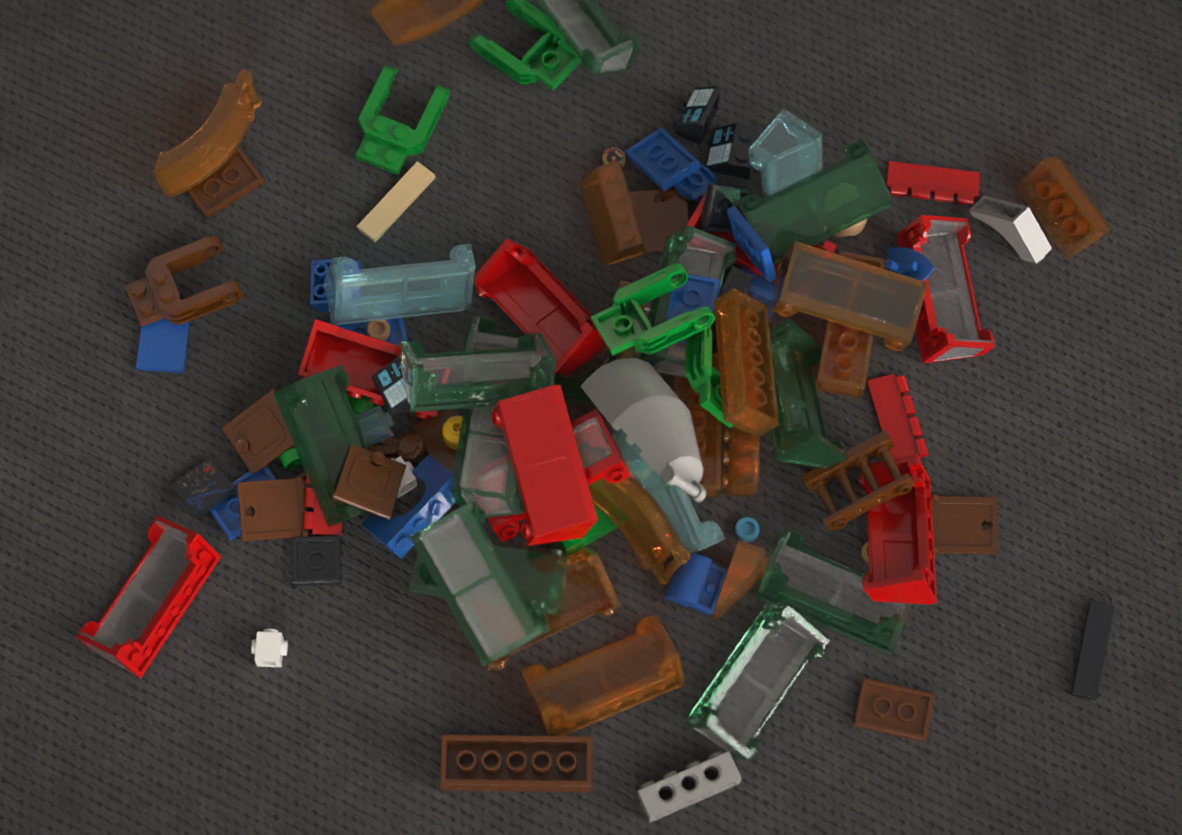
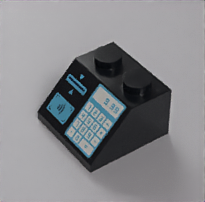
[674,86,721,145]
[705,123,760,179]
[372,352,440,415]

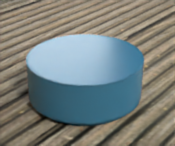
[735,517,760,542]

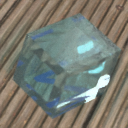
[354,405,394,447]

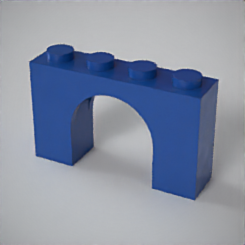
[361,455,468,559]

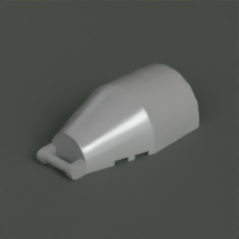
[581,358,706,502]

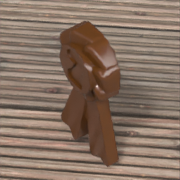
[368,433,425,462]

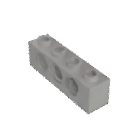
[637,751,742,823]

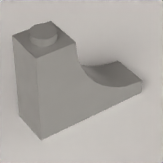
[969,195,1052,264]

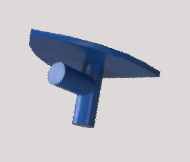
[884,247,935,294]

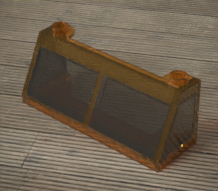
[771,241,927,352]

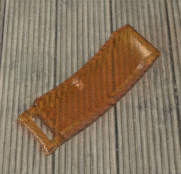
[369,0,487,46]
[153,70,262,198]
[580,450,691,585]

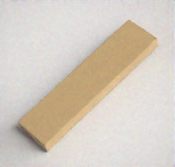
[357,161,435,243]

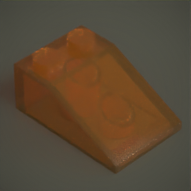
[713,540,769,621]

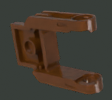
[125,236,244,327]

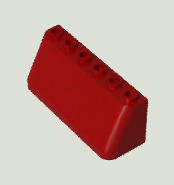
[298,319,453,420]

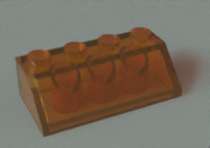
[1015,157,1112,259]
[580,160,648,266]
[722,391,761,497]

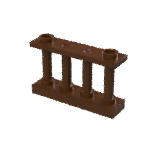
[801,430,916,531]

